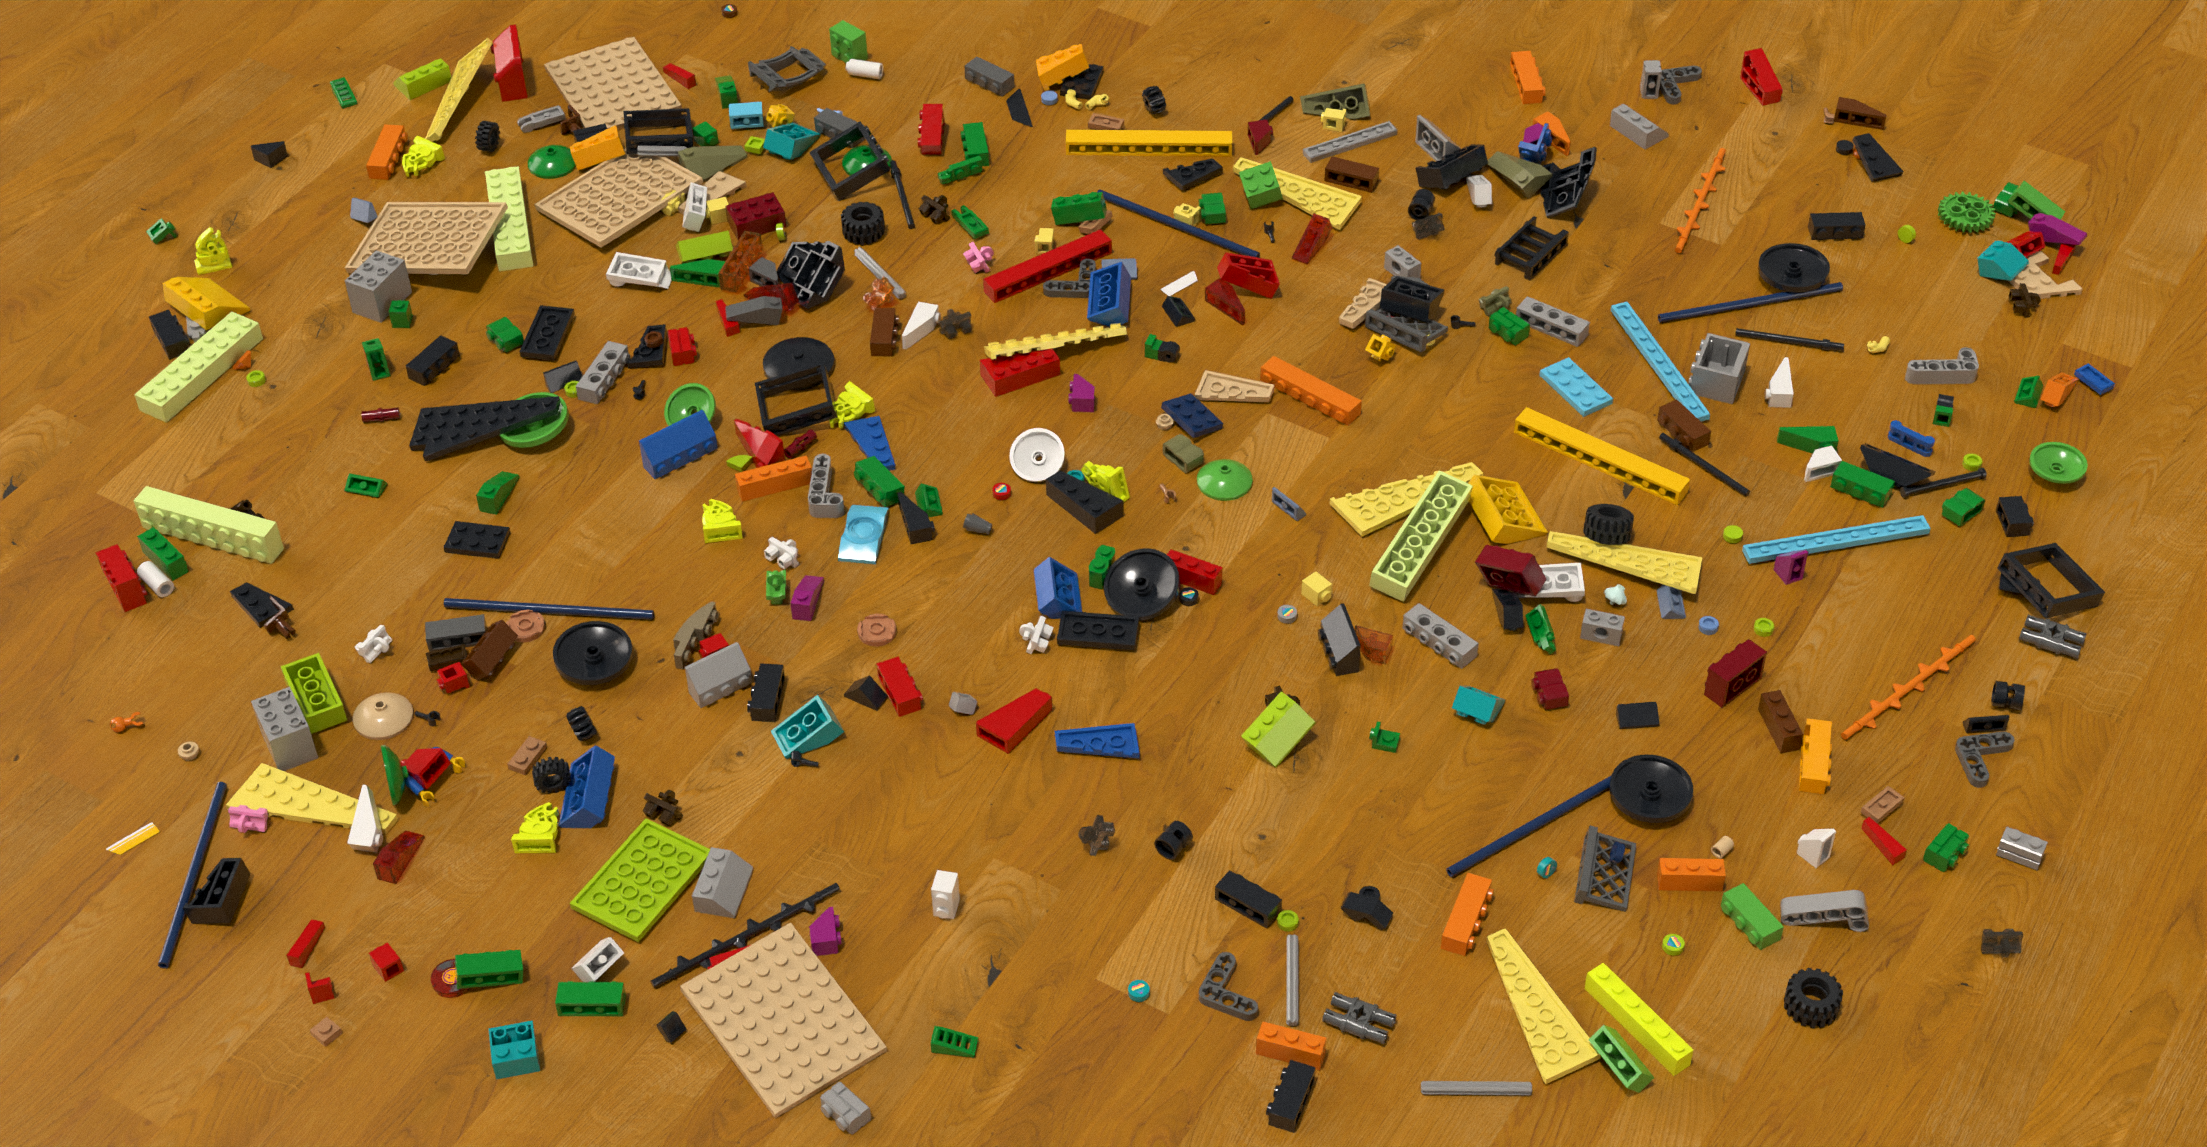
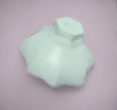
[1604,584,1627,605]

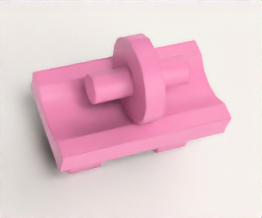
[963,242,994,274]
[228,805,268,833]

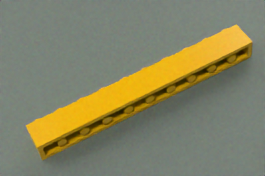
[1066,130,1232,157]
[1514,407,1690,506]

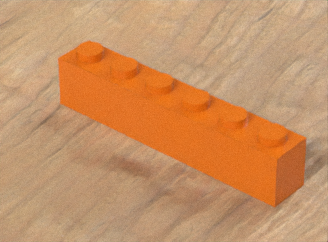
[1260,356,1362,425]

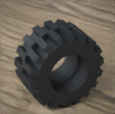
[841,202,885,245]
[1583,504,1634,545]
[1784,968,1843,1028]

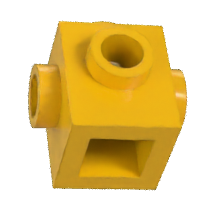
[766,104,795,127]
[1365,334,1396,361]

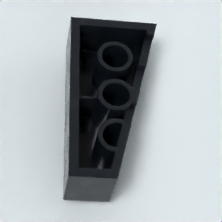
[1415,144,1488,190]
[1046,471,1124,534]

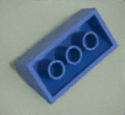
[1087,262,1131,327]
[639,410,718,479]
[558,745,615,828]

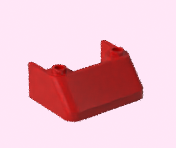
[491,24,528,102]

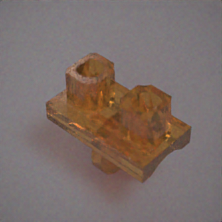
[863,276,895,311]

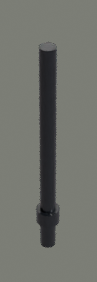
[890,160,915,229]
[1735,328,1844,351]
[1659,433,1750,497]

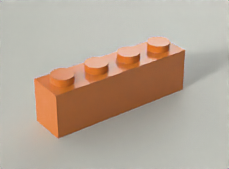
[1510,51,1546,104]
[366,124,408,180]
[735,455,812,502]
[1441,873,1494,956]

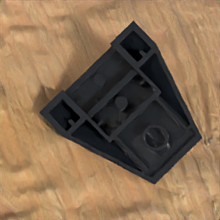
[1540,147,1597,218]
[777,241,845,309]

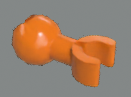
[110,712,144,732]

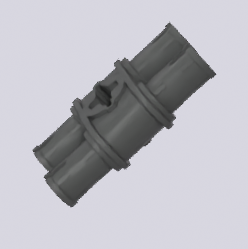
[2019,614,2087,658]
[1322,992,1397,1045]

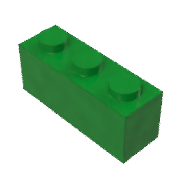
[960,122,989,166]
[1051,192,1107,225]
[854,456,905,507]
[1830,461,1895,508]
[137,527,189,581]
[455,950,523,989]
[555,981,626,1016]

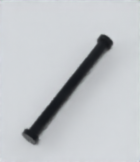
[1900,468,1987,498]

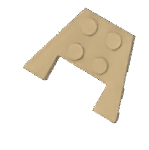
[2007,250,2083,299]

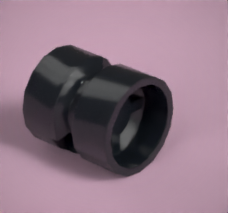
[1408,189,1435,221]
[1991,680,2025,710]
[1154,821,1193,860]

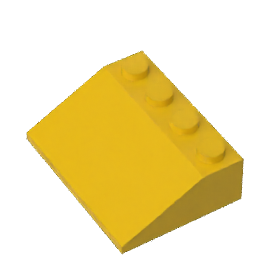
[162,277,250,330]
[1468,474,1548,544]

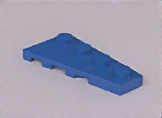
[844,416,895,471]
[1055,723,1140,759]

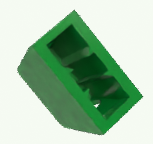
[361,338,390,381]

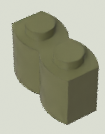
[1163,434,1204,473]

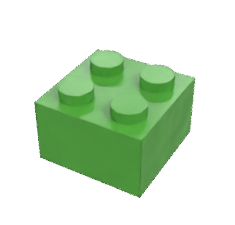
[829,20,868,63]
[1239,161,1283,209]

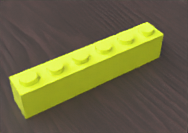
[1584,963,1693,1076]

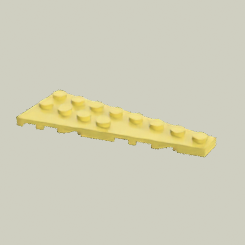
[425,38,493,142]
[1233,157,1362,230]
[984,323,1127,359]
[1330,462,1483,537]
[1547,531,1702,594]
[226,763,398,834]
[1487,929,1601,1084]

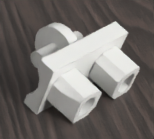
[764,537,799,570]
[1019,616,1054,654]
[355,625,392,663]

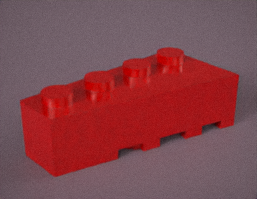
[980,348,1060,397]
[95,544,147,612]

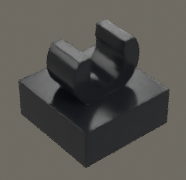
[657,1011,687,1043]

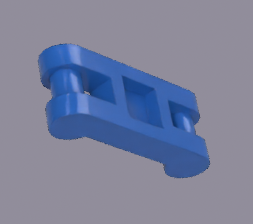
[1888,420,1935,457]

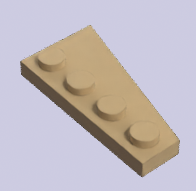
[678,171,746,214]
[1339,278,1387,329]
[1195,370,1274,402]

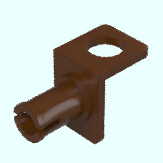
[560,105,581,135]
[264,596,296,639]

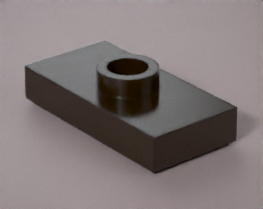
[426,644,467,671]

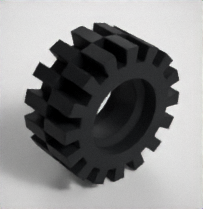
[475,121,500,152]
[532,757,571,794]

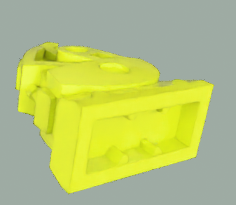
[402,136,445,177]
[194,227,232,275]
[829,381,875,428]
[1081,461,1130,502]
[702,499,743,543]
[511,802,559,853]

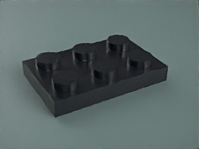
[1060,64,1104,100]
[443,521,510,559]

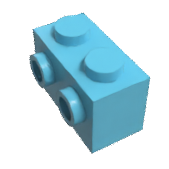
[729,102,764,129]

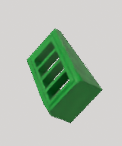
[330,77,357,109]
[931,1026,979,1058]

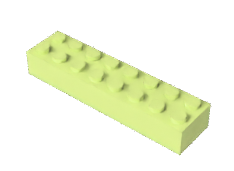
[485,166,533,272]
[134,312,263,423]
[1369,471,1473,602]
[134,486,284,564]

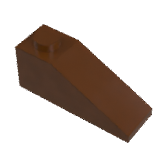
[1834,97,1887,130]

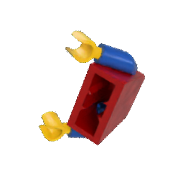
[401,747,465,807]

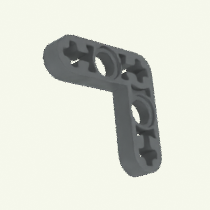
[1659,66,1702,105]
[1043,259,1096,298]
[1955,732,2015,788]
[1199,952,1258,1021]

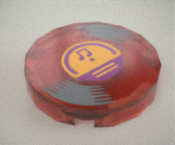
[431,959,470,998]

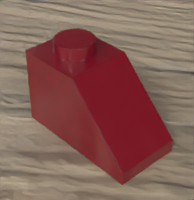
[1247,120,1273,155]

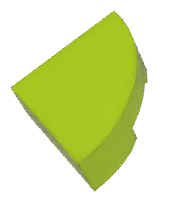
[726,455,753,472]

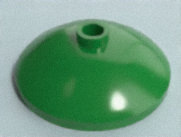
[527,145,576,179]
[842,145,892,176]
[381,745,408,806]

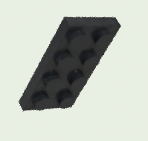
[519,305,575,360]
[1057,611,1139,650]

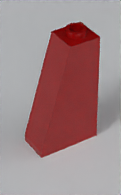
[976,688,1052,754]

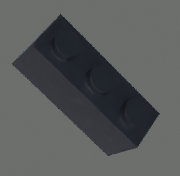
[1808,212,1866,240]
[149,309,190,360]
[406,335,460,386]
[747,663,785,722]
[1215,870,1282,929]
[1266,1060,1316,1133]

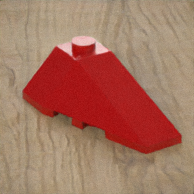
[734,419,785,468]

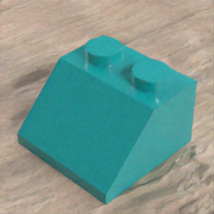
[1977,241,2029,281]
[1452,686,1505,725]

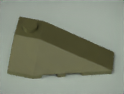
[1300,84,1370,119]
[678,145,748,182]
[1487,151,1553,199]

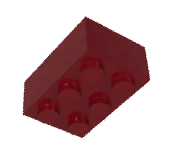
[725,192,787,241]
[1475,545,1547,597]
[1704,639,1767,708]

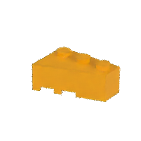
[1036,44,1089,91]
[570,125,625,170]
[1799,718,1832,794]

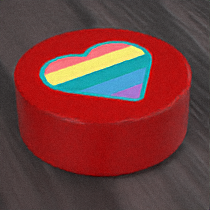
[992,483,1011,500]

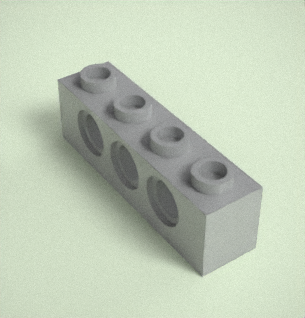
[1516,296,1590,347]
[576,341,630,404]
[1402,603,1479,669]

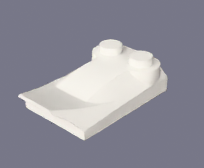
[606,252,672,289]
[1515,563,1585,602]

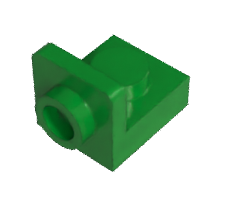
[146,218,178,244]
[1369,721,1400,753]

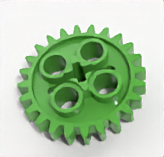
[1938,191,1996,233]

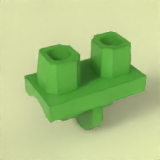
[766,570,786,605]

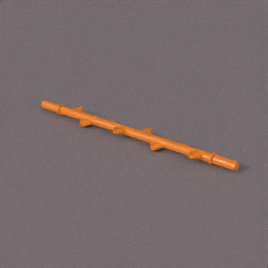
[1675,148,1726,253]
[1841,635,1976,740]

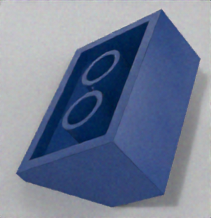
[1034,557,1082,619]

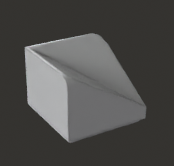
[949,692,977,715]

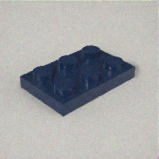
[1161,393,1223,438]

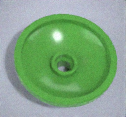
[664,383,716,426]
[2029,442,2088,484]
[1197,459,1253,501]

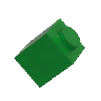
[692,121,719,147]
[389,300,413,328]

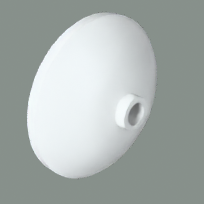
[1010,428,1065,482]

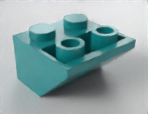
[489,1020,540,1079]

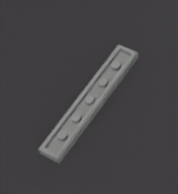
[1303,121,1398,163]

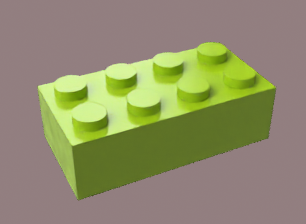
[281,653,347,734]

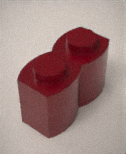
[1531,668,1569,710]

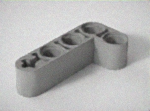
[1905,347,1979,384]
[808,454,845,518]
[1780,890,1869,932]

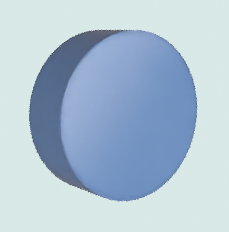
[1041,91,1058,105]
[1698,616,1719,635]

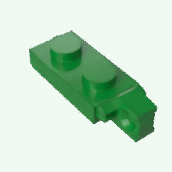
[938,156,982,184]
[1525,604,1556,655]

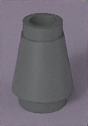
[963,513,992,535]

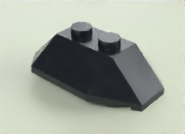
[1860,443,1936,488]

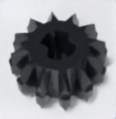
[1142,86,1166,114]
[566,706,597,741]

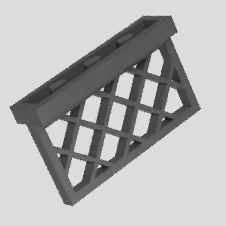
[1365,308,1448,352]
[1574,825,1636,912]

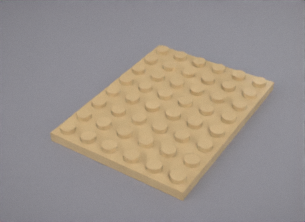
[544,37,682,130]
[535,148,703,248]
[345,202,508,274]
[680,923,887,1118]

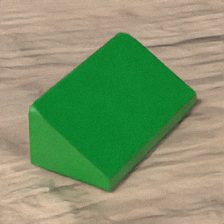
[2014,376,2043,408]
[344,473,387,498]
[915,483,943,517]

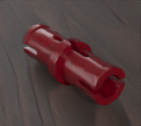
[361,407,400,423]
[784,429,817,459]

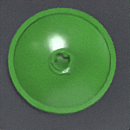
[499,392,569,448]

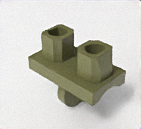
[1479,286,1512,316]

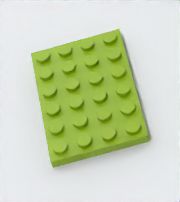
[570,818,710,942]

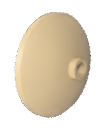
[353,693,413,740]

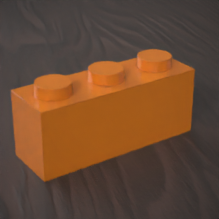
[1657,858,1726,891]
[1256,1022,1327,1070]

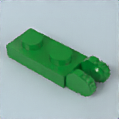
[951,205,989,239]

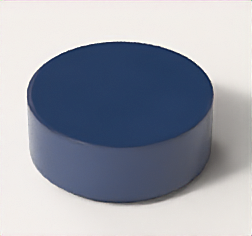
[1609,841,1625,864]

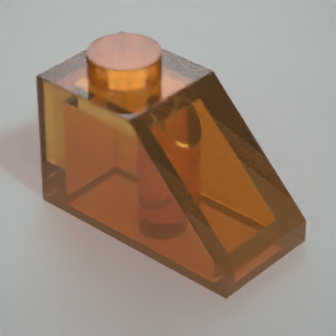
[1354,625,1393,665]

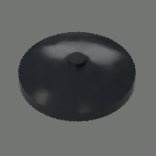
[1758,243,1830,292]
[763,337,835,390]
[1104,548,1181,621]
[553,621,633,685]
[1609,754,1693,823]

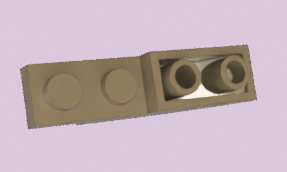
[673,602,719,669]

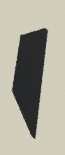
[1006,89,1033,127]

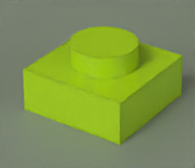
[744,136,765,154]

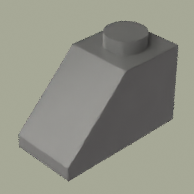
[749,257,779,294]

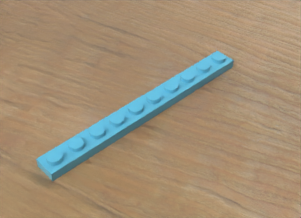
[1611,302,1710,421]
[1742,515,1931,564]

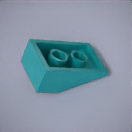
[763,123,821,160]
[771,695,845,759]

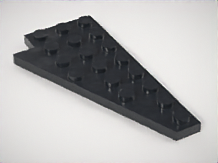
[409,396,561,461]

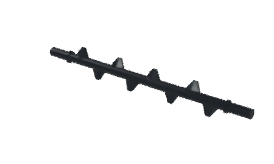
[650,883,840,988]

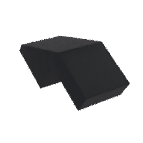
[1341,892,1393,931]

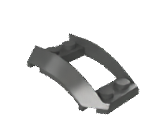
[748,46,826,92]

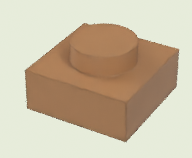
[310,1017,342,1047]

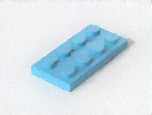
[1539,357,1613,417]

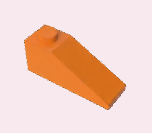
[1533,111,1571,156]
[2040,372,2079,407]

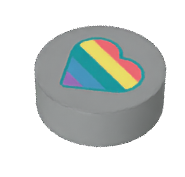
[1277,605,1297,623]

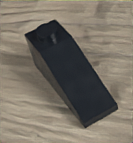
[897,492,935,545]
[1492,588,1523,631]

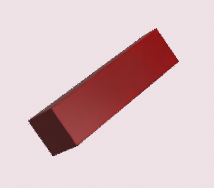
[663,63,696,89]
[2052,243,2076,275]
[716,299,740,337]
[1861,817,1907,866]
[286,919,325,968]

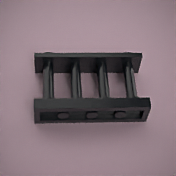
[1494,216,1569,281]

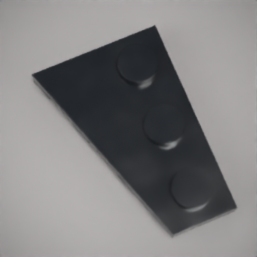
[1852,133,1904,182]
[1163,158,1223,191]
[627,324,667,369]
[230,582,294,628]

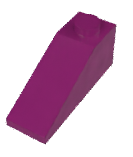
[2028,213,2087,245]
[790,575,824,621]

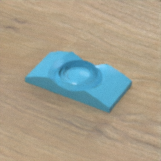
[838,505,889,564]

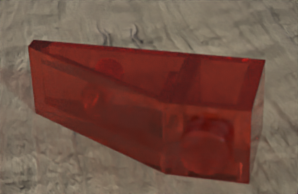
[1292,213,1333,264]
[1205,278,1245,325]
[743,283,799,312]
[373,831,425,884]

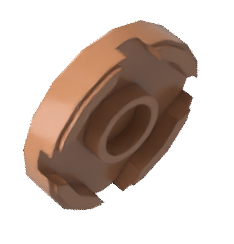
[506,610,545,643]
[857,614,896,647]

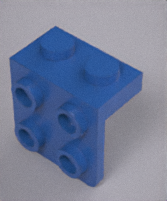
[1518,123,1552,165]

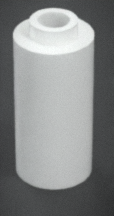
[846,59,883,79]
[137,561,174,597]

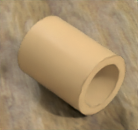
[1711,836,1734,859]

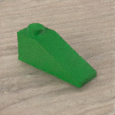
[715,75,738,109]
[670,259,728,288]
[1777,426,1839,454]
[476,471,520,515]

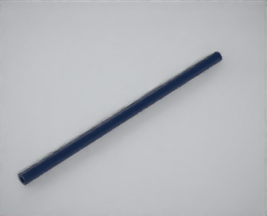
[1097,189,1260,258]
[1658,282,1843,323]
[444,598,654,620]
[1446,776,1611,877]
[158,782,227,968]

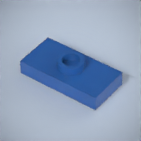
[2074,363,2115,395]

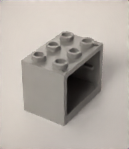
[345,250,412,323]
[1688,333,1750,404]
[251,687,318,771]

